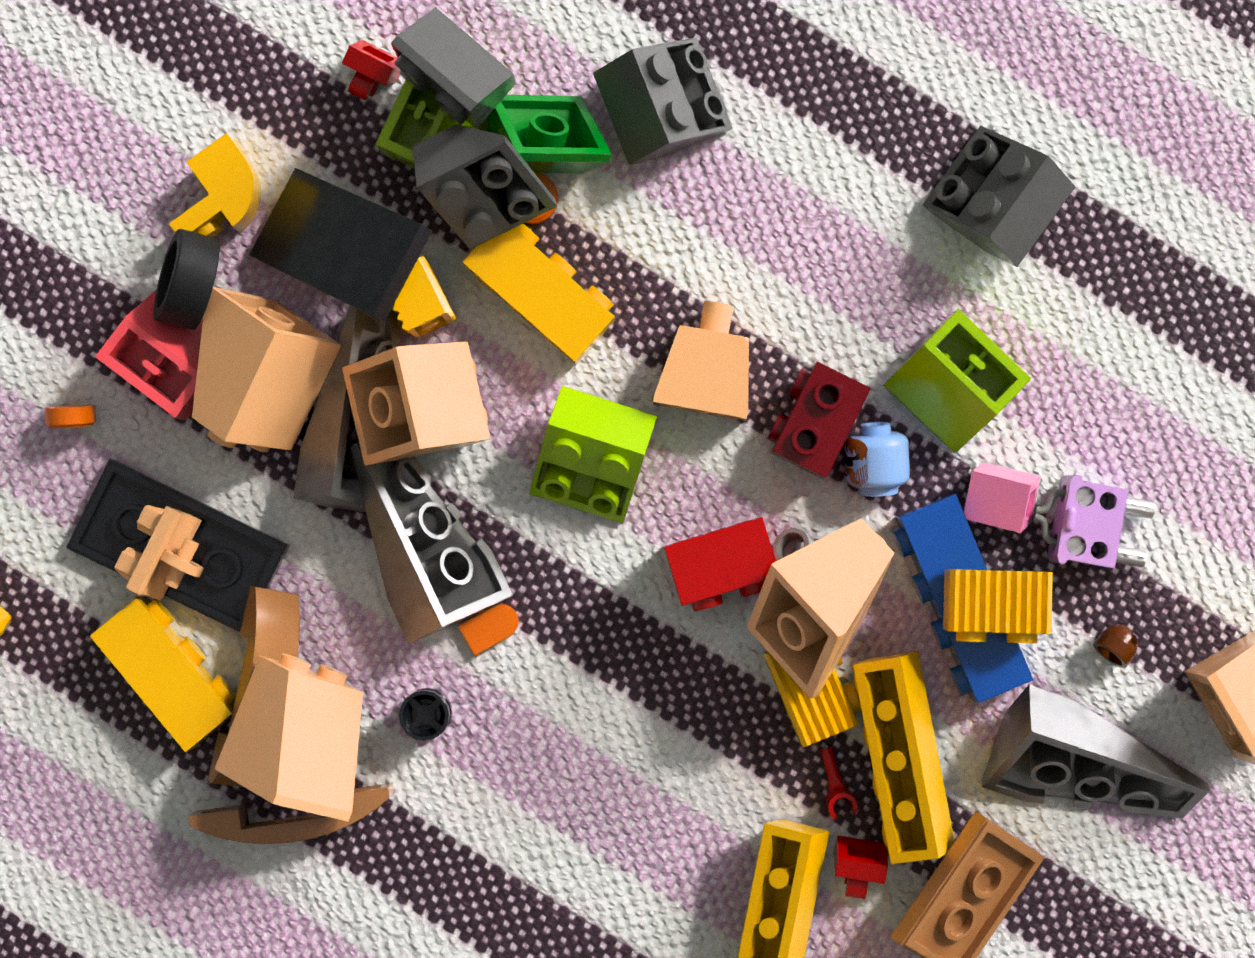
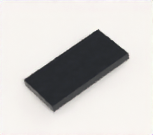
[249,168,432,322]
[66,458,290,632]

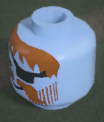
[844,422,910,497]

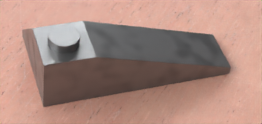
[293,306,400,512]
[350,442,513,644]
[982,684,1209,819]

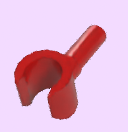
[820,747,858,820]

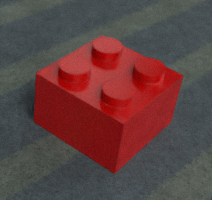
[663,517,776,612]

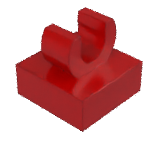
[342,40,401,100]
[834,835,888,899]

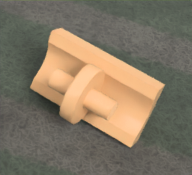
[114,505,204,601]

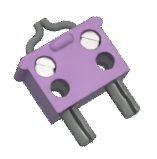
[1033,475,1156,568]

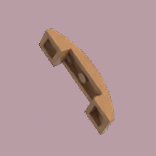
[207,586,300,787]
[188,783,394,844]

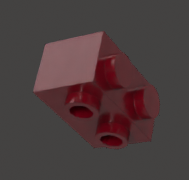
[767,362,871,479]

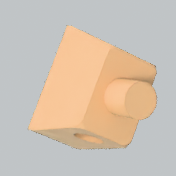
[653,301,749,421]

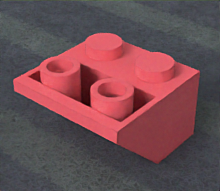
[95,289,203,421]

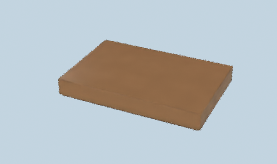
[890,811,1045,958]

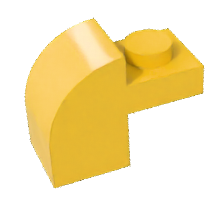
[169,133,261,238]

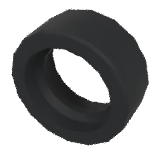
[153,229,220,330]

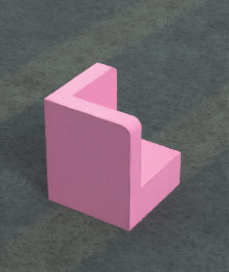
[964,463,1041,533]

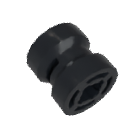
[399,687,453,741]

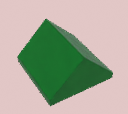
[487,95,611,174]

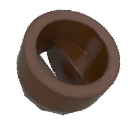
[1093,625,1138,668]

